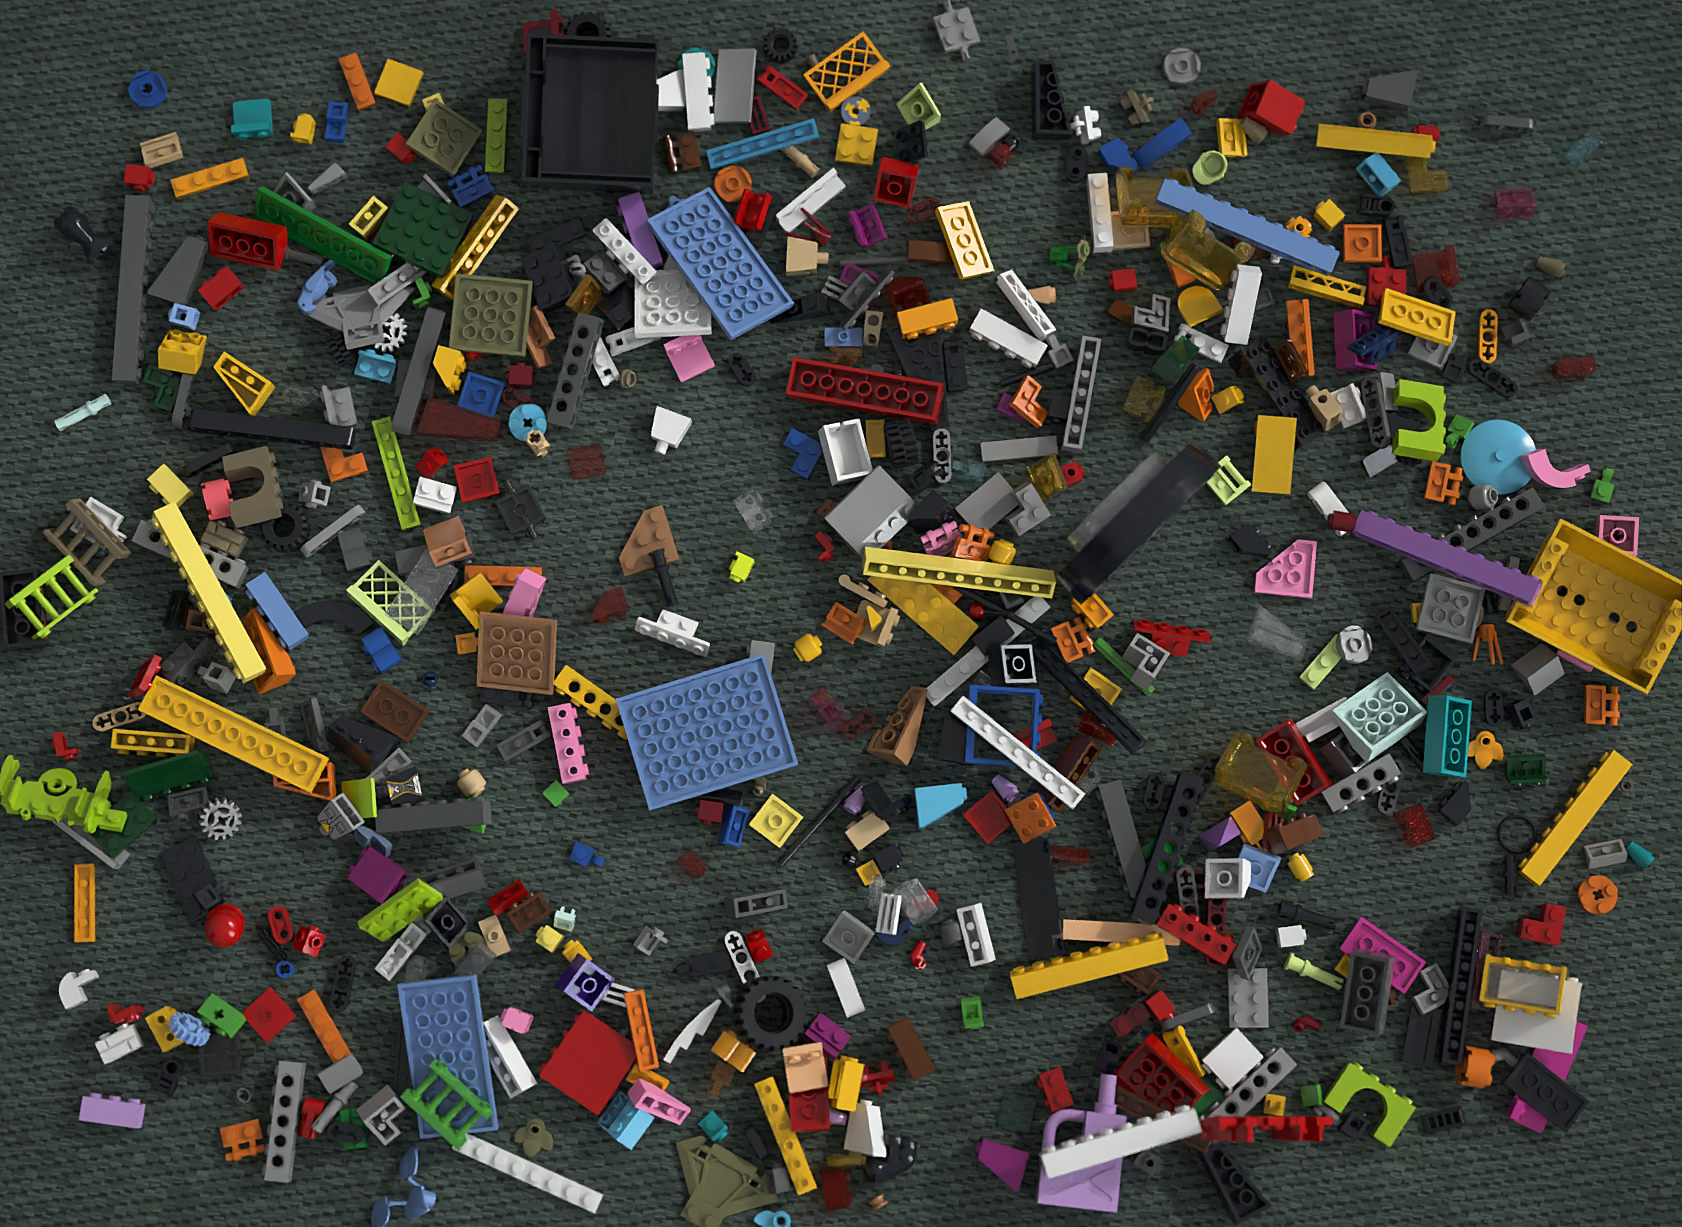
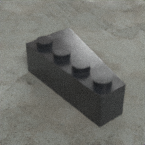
[1031,60,1073,140]
[1197,1143,1272,1224]

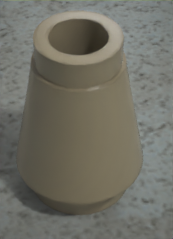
[1239,117,1268,143]
[1536,256,1566,278]

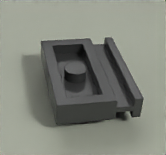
[583,250,628,294]

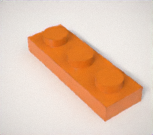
[339,52,376,111]

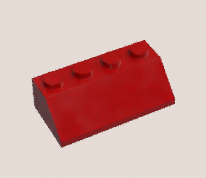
[207,212,288,270]
[1255,718,1333,806]

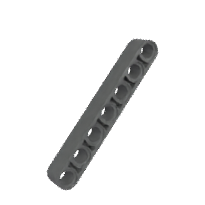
[391,307,448,436]

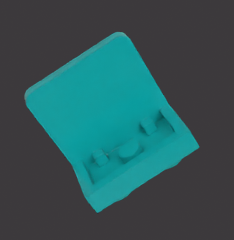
[231,99,273,140]

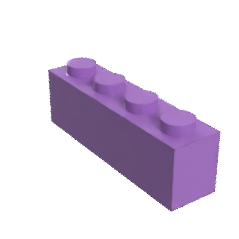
[616,192,664,269]

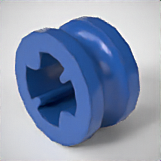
[276,961,295,978]

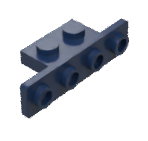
[1347,324,1403,365]

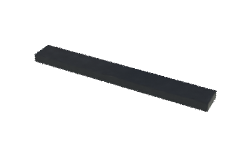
[1029,637,1147,755]

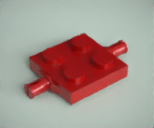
[1367,256,1406,308]

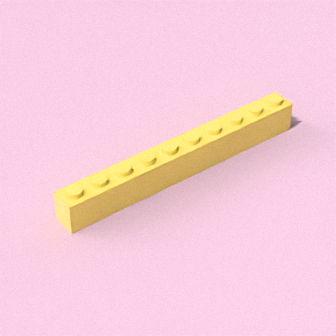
[151,502,266,683]
[862,547,1056,598]

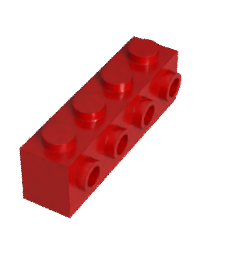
[1155,903,1236,965]

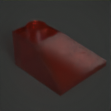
[884,276,931,322]

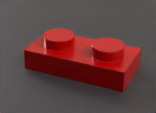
[487,879,529,916]

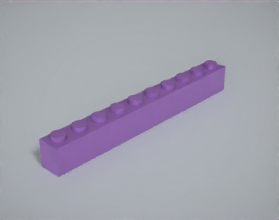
[1352,510,1542,607]

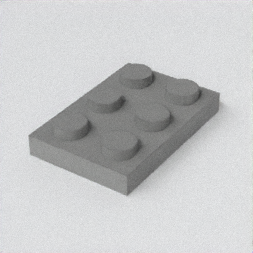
[1227,968,1269,1028]

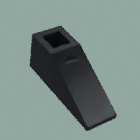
[770,292,830,324]

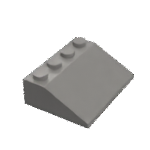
[824,465,917,560]

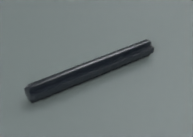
[1139,362,1201,443]

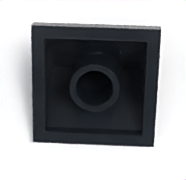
[423,895,471,950]

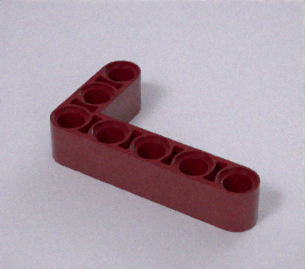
[1171,870,1226,968]

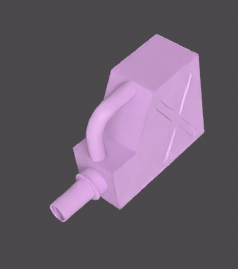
[1035,1074,1126,1212]

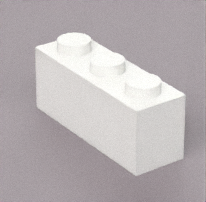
[956,903,996,967]

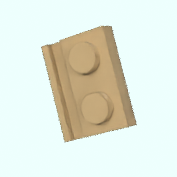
[140,132,183,168]

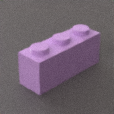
[79,1093,145,1128]

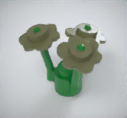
[1050,235,1093,280]

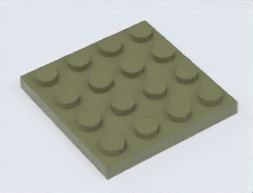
[449,273,533,357]

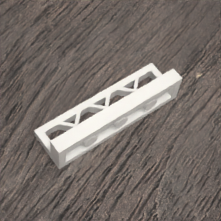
[776,168,846,232]
[996,270,1056,342]

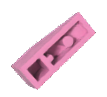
[627,1078,691,1125]

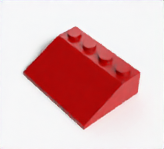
[1112,1033,1209,1113]

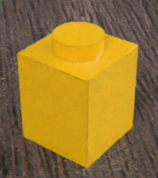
[1313,199,1345,232]

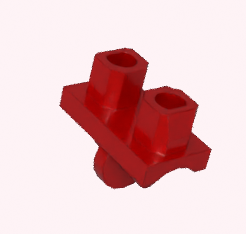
[860,1061,895,1096]

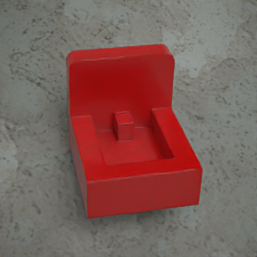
[415,448,449,479]
[814,531,835,563]
[51,732,80,760]
[745,929,773,963]

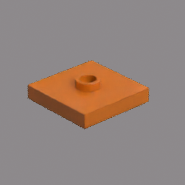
[1342,224,1382,263]

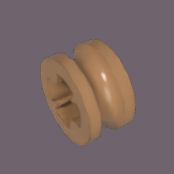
[868,1194,888,1211]

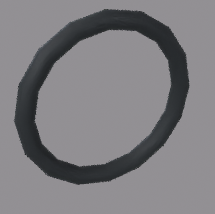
[1497,814,1538,854]

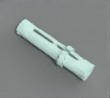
[54,394,111,431]

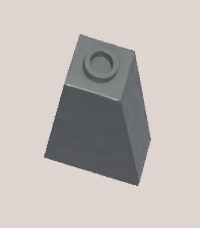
[147,235,209,306]

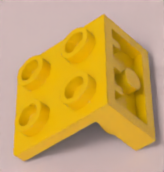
[450,572,503,629]

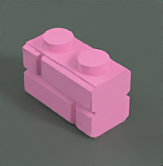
[500,1007,534,1034]

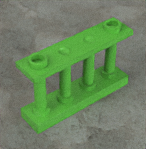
[401,1059,493,1151]

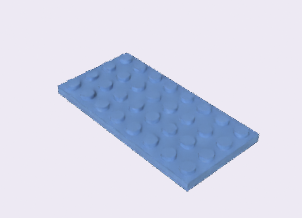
[646,187,794,340]
[397,974,499,1139]

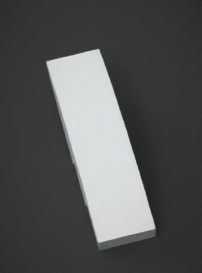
[375,914,431,981]
[663,999,722,1063]

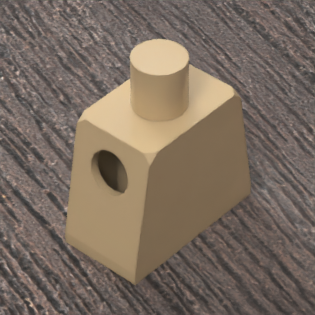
[786,237,829,276]
[1306,385,1343,431]

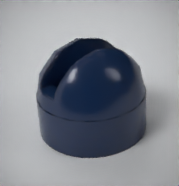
[422,672,438,687]

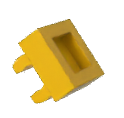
[1263,1094,1286,1116]

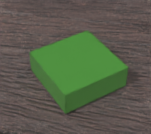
[542,780,570,807]
[1300,1084,1323,1107]

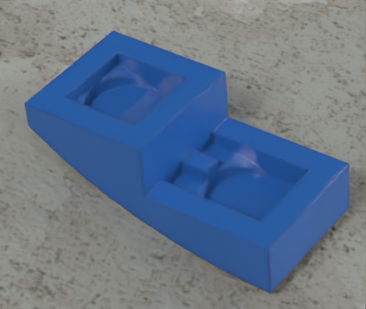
[324,101,348,143]

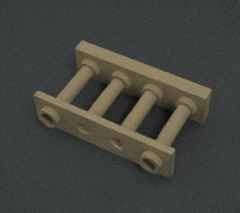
[43,498,132,587]

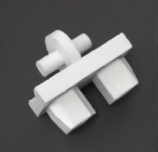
[1070,106,1101,145]

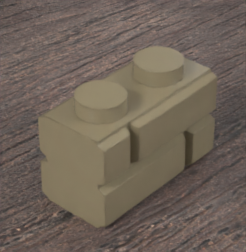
[201,520,248,559]

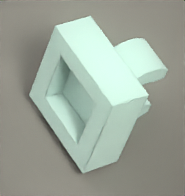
[553,906,576,932]

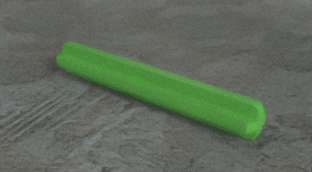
[1093,638,1155,696]

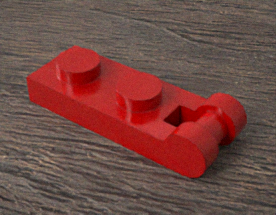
[756,65,809,111]

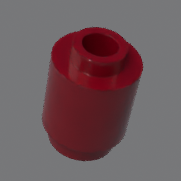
[1327,510,1357,532]

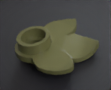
[514,1118,553,1157]

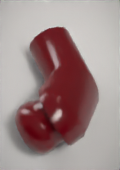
[1292,1015,1322,1032]

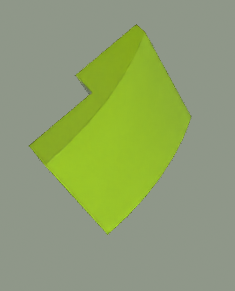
[341,778,377,819]

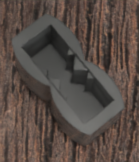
[337,527,373,572]

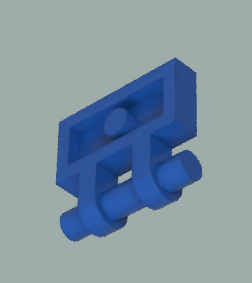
[447,164,495,208]

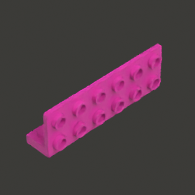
[1505,1021,1587,1133]

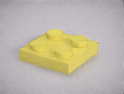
[749,794,803,848]

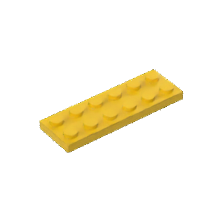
[868,576,979,655]

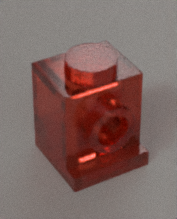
[988,141,1015,170]

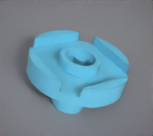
[508,404,547,441]

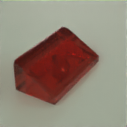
[1050,844,1090,864]

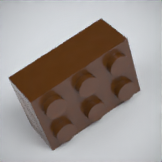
[885,1017,935,1081]

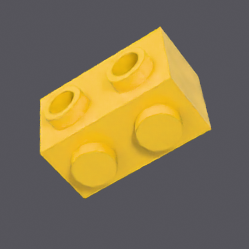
[145,1006,185,1052]

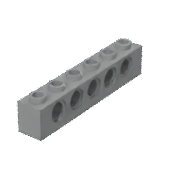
[1061,336,1101,454]
[132,519,249,589]
[1198,1047,1297,1146]
[262,1061,306,1183]

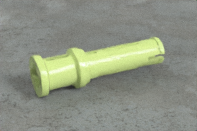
[1284,953,1344,990]

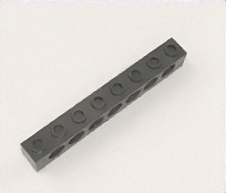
[1398,487,1545,583]

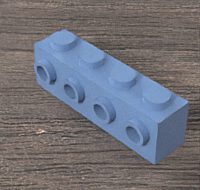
[245,572,309,651]

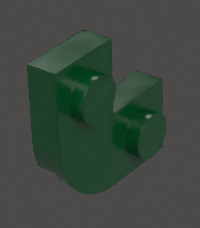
[143,364,180,413]

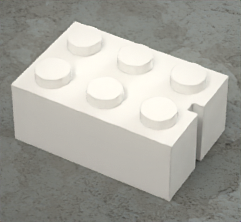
[818,419,873,486]

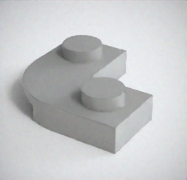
[1412,963,1449,1016]

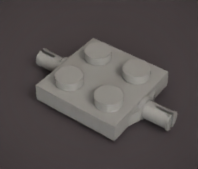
[932,0,980,61]

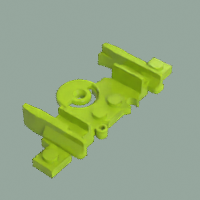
[0,755,127,833]

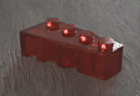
[417,397,504,442]

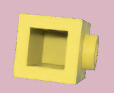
[535,925,565,953]

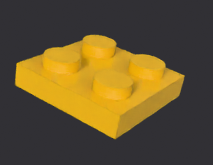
[835,123,878,167]

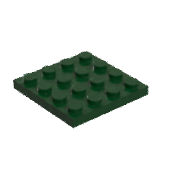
[372,182,474,279]

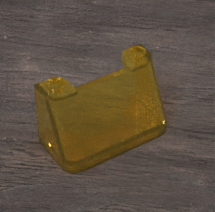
[1115,167,1195,227]
[1161,209,1255,290]
[1215,730,1307,815]

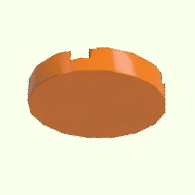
[714,165,752,203]

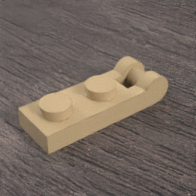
[839,575,888,608]

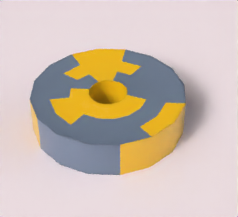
[841,97,871,126]

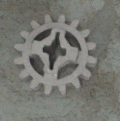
[198,797,242,840]

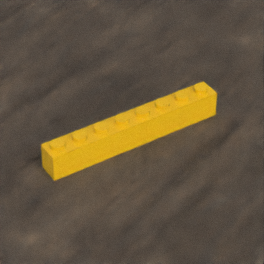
[1517,750,1633,887]
[1010,932,1169,999]

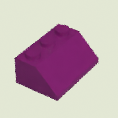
[1333,309,1377,371]

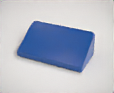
[718,804,750,847]

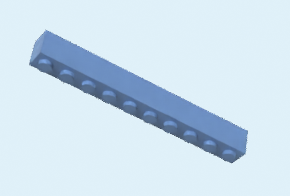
[1153,178,1340,276]

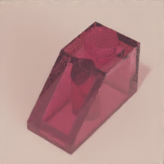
[808,687,850,733]

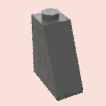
[1361,70,1418,111]

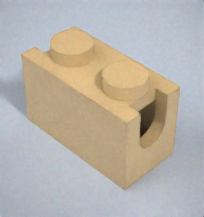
[845,809,890,852]

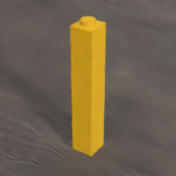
[1316,124,1436,158]

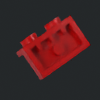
[733,189,772,231]
[1036,1067,1074,1113]

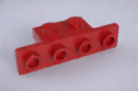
[1133,619,1210,657]

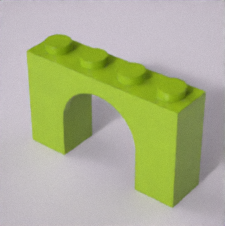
[1392,379,1446,462]
[1323,1062,1416,1147]

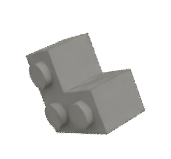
[1004,482,1051,536]
[1122,633,1170,691]
[357,1085,405,1145]

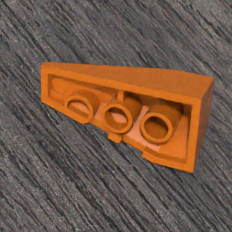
[244,608,296,694]

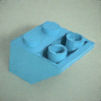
[597,1091,655,1149]

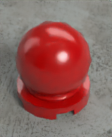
[204,903,246,948]

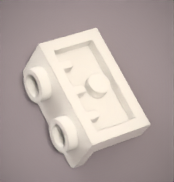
[1330,383,1367,429]

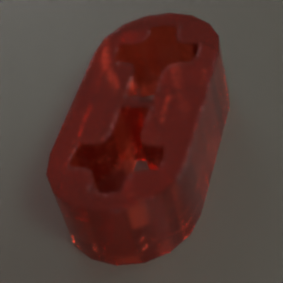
[907,197,940,224]
[502,387,534,409]
[844,710,877,739]

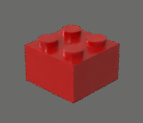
[873,157,919,209]

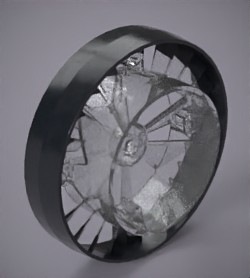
[1056,441,1222,605]

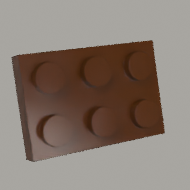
[360,679,430,743]

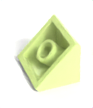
[896,83,941,130]

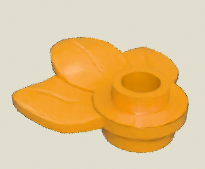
[1468,731,1503,769]

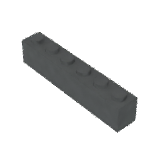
[1095,779,1152,899]
[375,797,492,833]

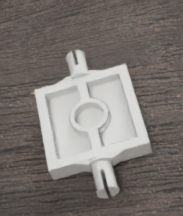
[67,497,127,549]

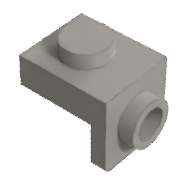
[633,926,668,956]

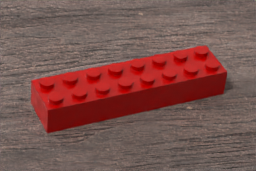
[786,357,944,425]

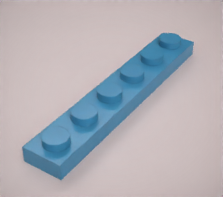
[706,118,820,170]

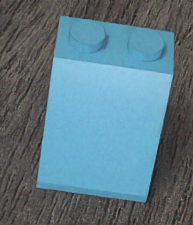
[914,783,967,830]

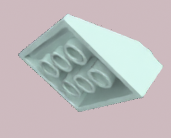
[1332,672,1427,762]

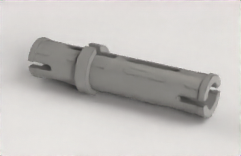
[310,1082,358,1134]

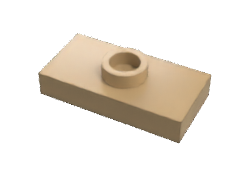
[478,915,511,957]

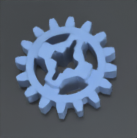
[168,1012,211,1046]

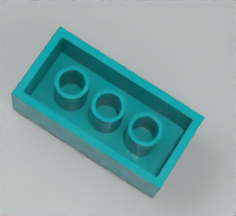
[1423,695,1472,778]

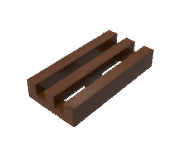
[1274,340,1308,382]

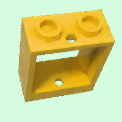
[828,1055,864,1112]

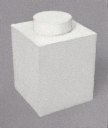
[1275,925,1306,948]

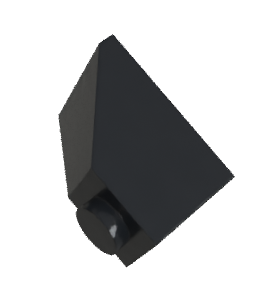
[596,282,635,332]

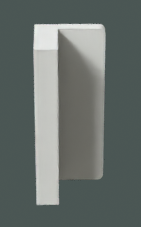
[1296,697,1347,743]

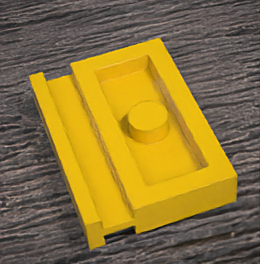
[1216,118,1247,157]

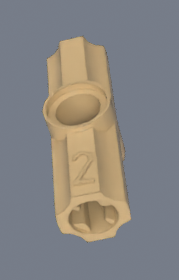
[525,430,550,457]

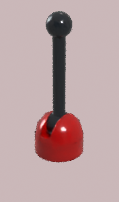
[970,603,1014,618]

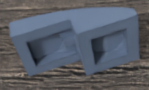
[353,826,392,857]

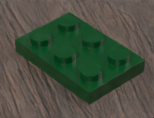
[89,790,158,859]

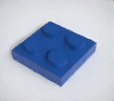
[457,372,506,420]

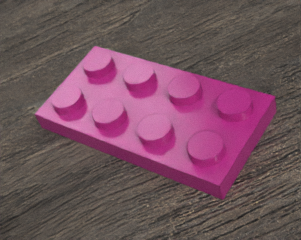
[1339,917,1426,994]

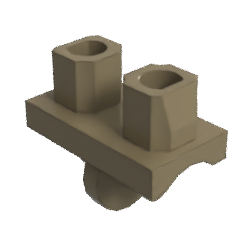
[1120,90,1154,126]

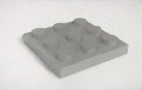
[1416,573,1485,644]

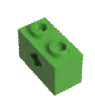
[197,993,246,1039]

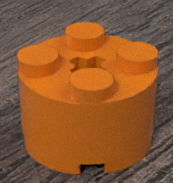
[1455,1045,1495,1089]

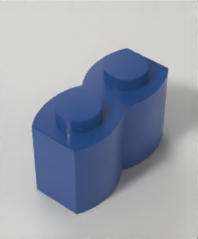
[361,627,403,673]

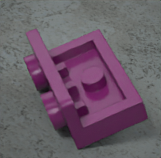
[848,203,887,248]

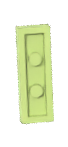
[1299,634,1342,690]

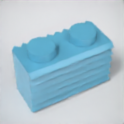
[1356,153,1401,197]

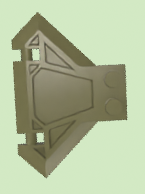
[676,1135,778,1227]

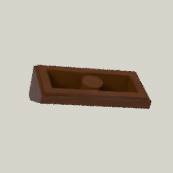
[1107,299,1134,329]

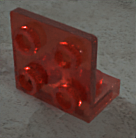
[1412,245,1460,292]

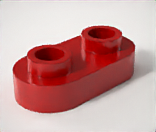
[268,906,294,944]

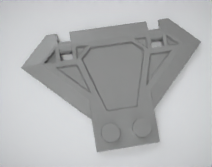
[303,284,415,350]

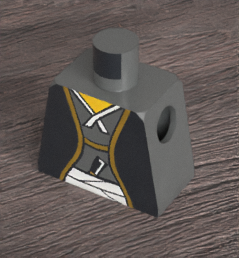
[375,763,423,804]

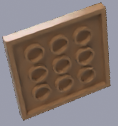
[477,611,557,695]

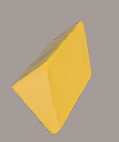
[866,605,882,634]

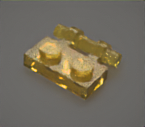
[1122,375,1166,423]

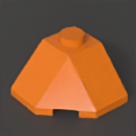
[1178,368,1214,421]

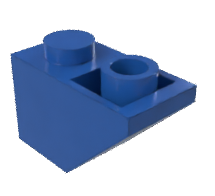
[1098,137,1138,176]

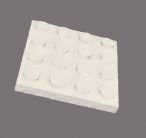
[635,269,712,338]

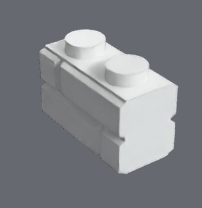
[95,1023,144,1064]

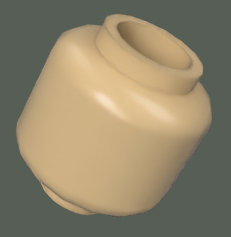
[457,769,486,797]

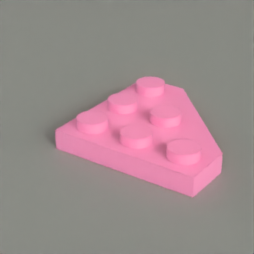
[1254,539,1317,599]

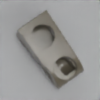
[863,310,883,347]

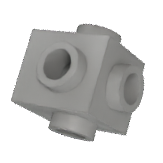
[298,480,331,509]

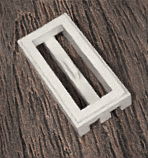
[876,893,902,935]
[601,983,645,1007]

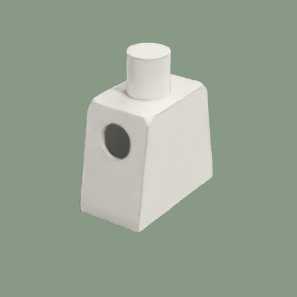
[651,406,692,455]

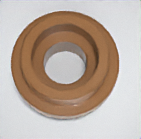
[1357,112,1376,129]

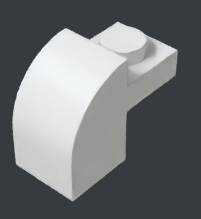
[59,969,99,1009]

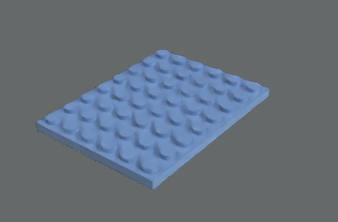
[616,654,798,811]

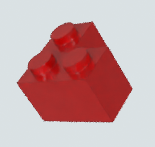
[1516,903,1566,946]

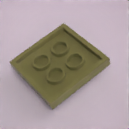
[405,99,483,177]

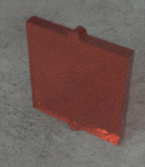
[568,443,607,480]

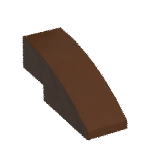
[908,240,955,266]

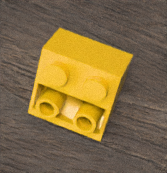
[158,329,207,375]
[433,345,467,395]

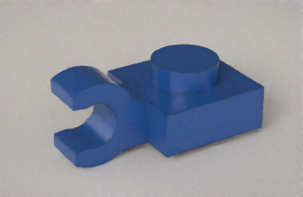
[569,842,605,867]

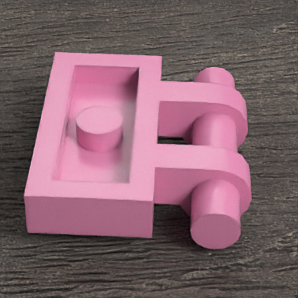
[920,521,961,557]

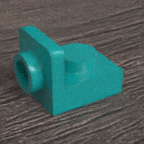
[698,1110,728,1142]

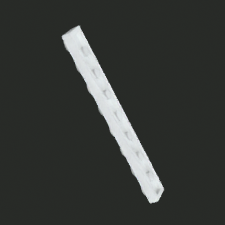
[926,596,1050,707]
[950,696,1085,810]
[452,1133,603,1213]

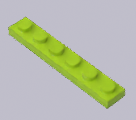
[372,416,421,531]

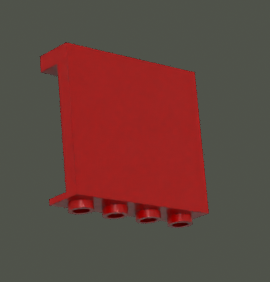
[539,1010,637,1116]

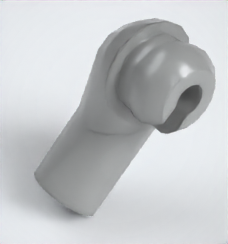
[1313,1103,1342,1126]

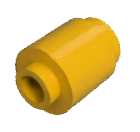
[1287,852,1314,882]

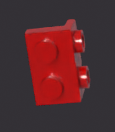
[106,1004,145,1024]

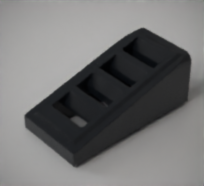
[1421,1105,1466,1134]

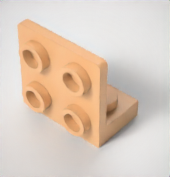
[783,1042,828,1093]

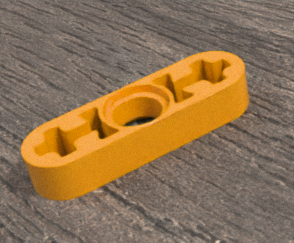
[1478,309,1498,364]

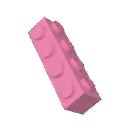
[548,703,589,784]

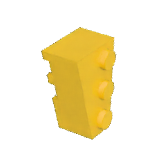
[214,352,275,416]

